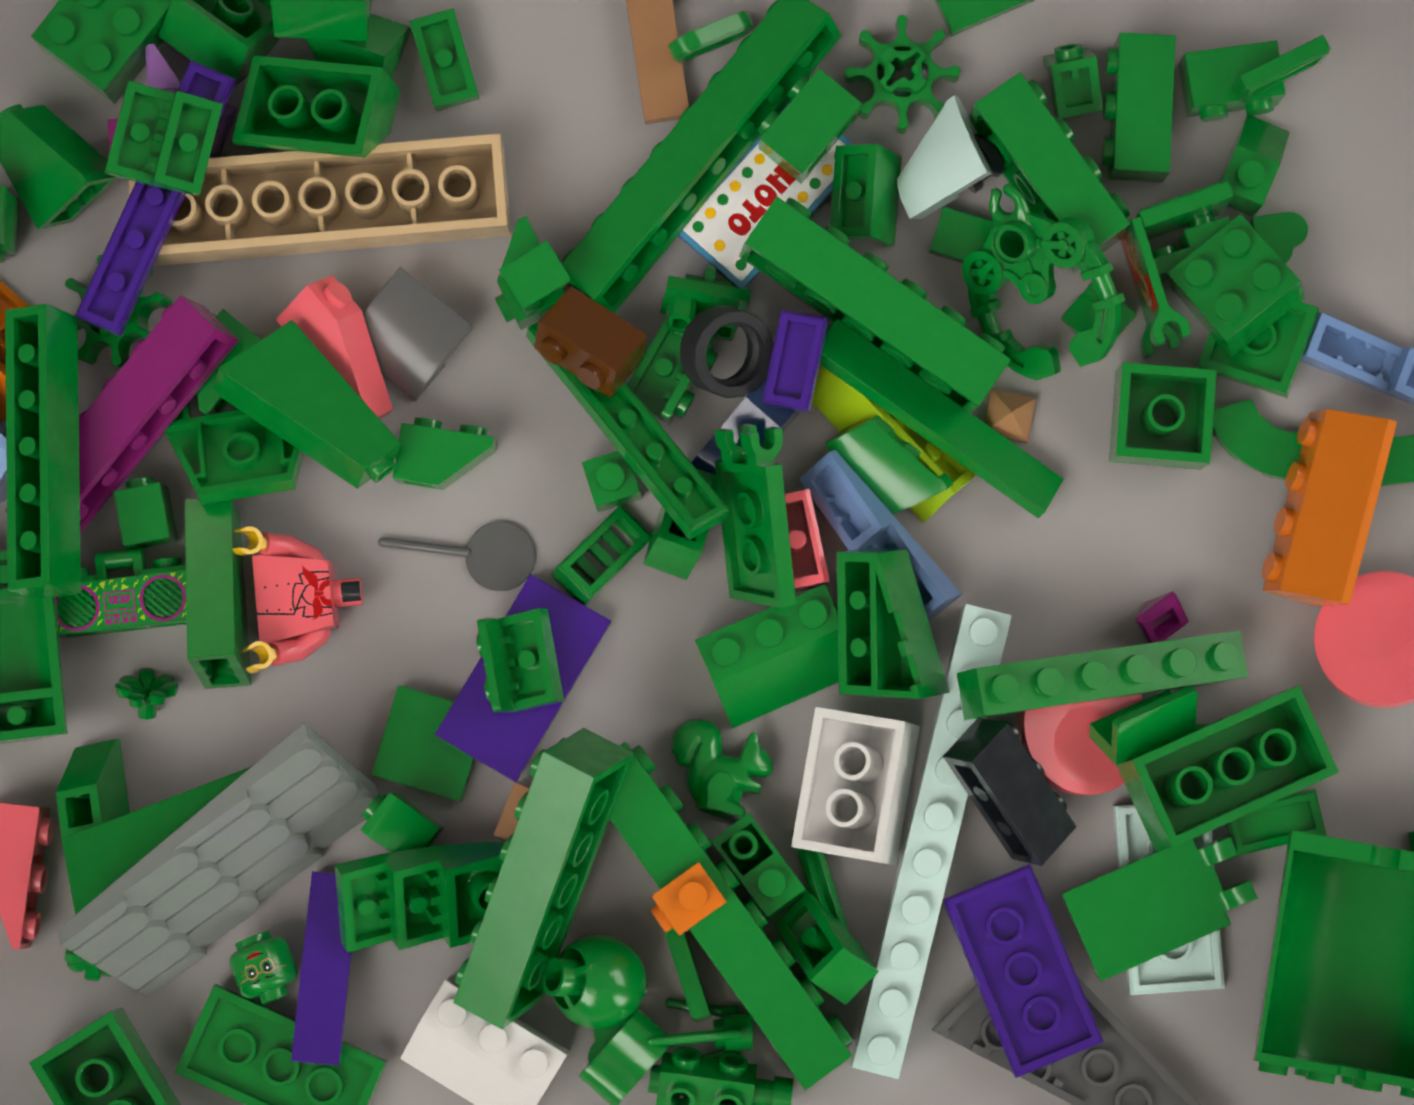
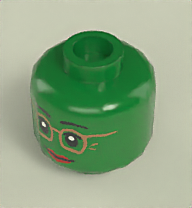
[229,930,298,1005]

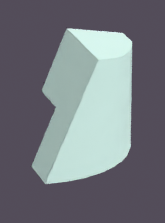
[897,95,993,219]

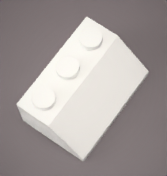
[791,707,920,866]
[400,977,570,1105]

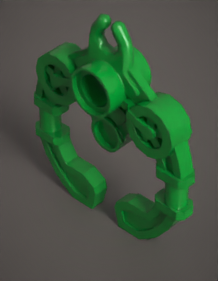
[961,183,1125,381]

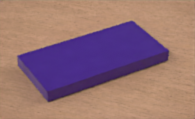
[435,574,611,783]
[942,864,1104,1078]

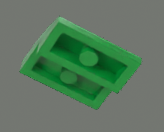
[104,80,223,196]

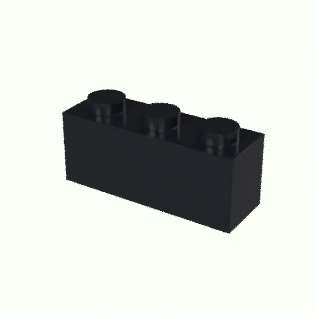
[943,718,1077,866]

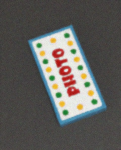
[678,100,853,289]

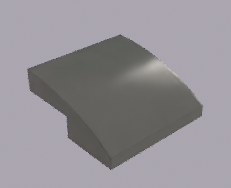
[363,267,473,401]

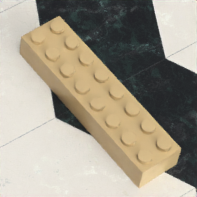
[128,133,511,267]

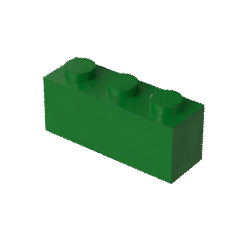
[1101,32,1176,182]

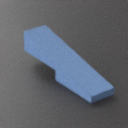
[1301,312,1414,405]
[799,450,963,621]

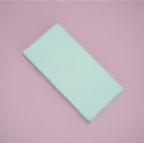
[1113,805,1225,995]

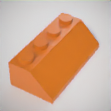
[1262,409,1397,606]

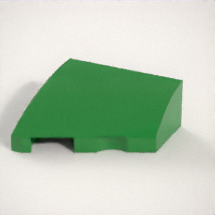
[825,415,953,515]

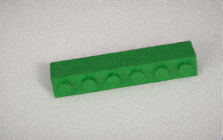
[5,304,81,599]
[957,630,1248,720]

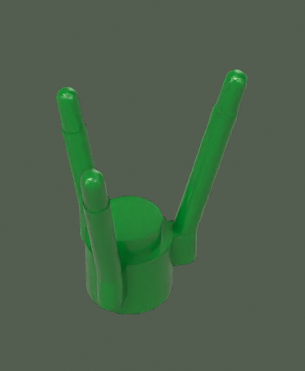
[647,999,753,1059]

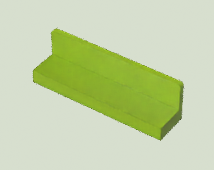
[812,365,976,522]

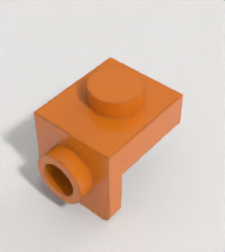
[650,862,727,936]

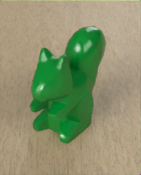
[671,719,773,821]

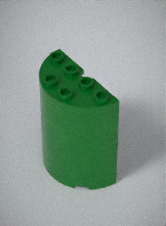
[1253,830,1414,1098]

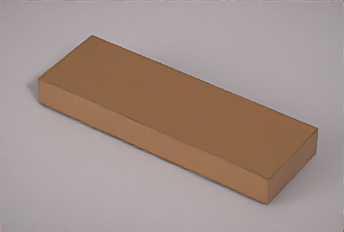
[626,0,689,125]

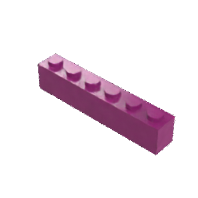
[5,295,239,534]

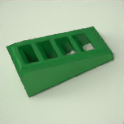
[551,505,651,606]

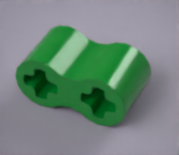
[578,1008,670,1105]

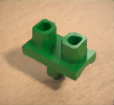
[660,264,751,341]

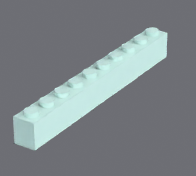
[850,604,1012,1079]

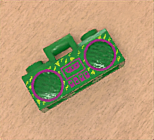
[55,547,187,639]

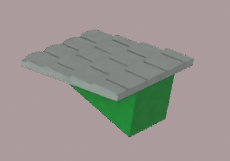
[58,723,379,997]

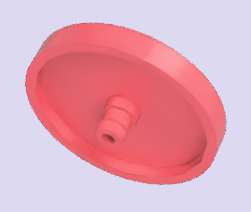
[1314,571,1414,708]
[1017,694,1144,796]

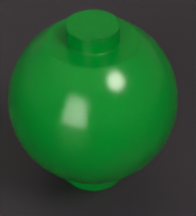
[543,934,648,1030]

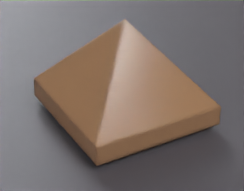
[984,388,1037,443]

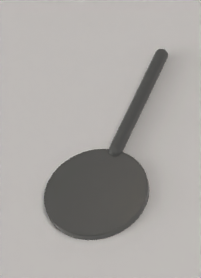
[378,522,535,591]

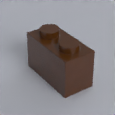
[534,286,648,398]

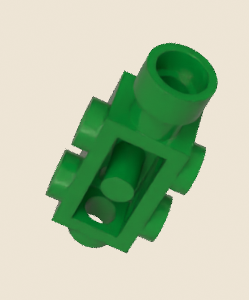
[648,1046,794,1105]

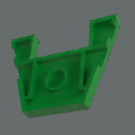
[165,401,304,505]

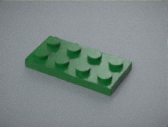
[174,984,388,1105]

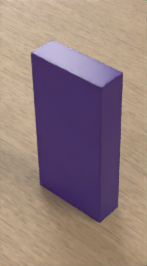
[762,310,829,413]

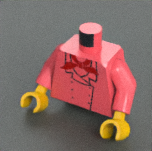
[232,526,364,673]

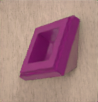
[1135,591,1189,643]

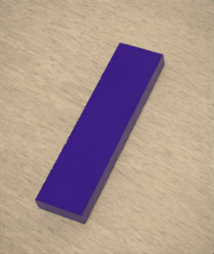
[291,871,352,1066]

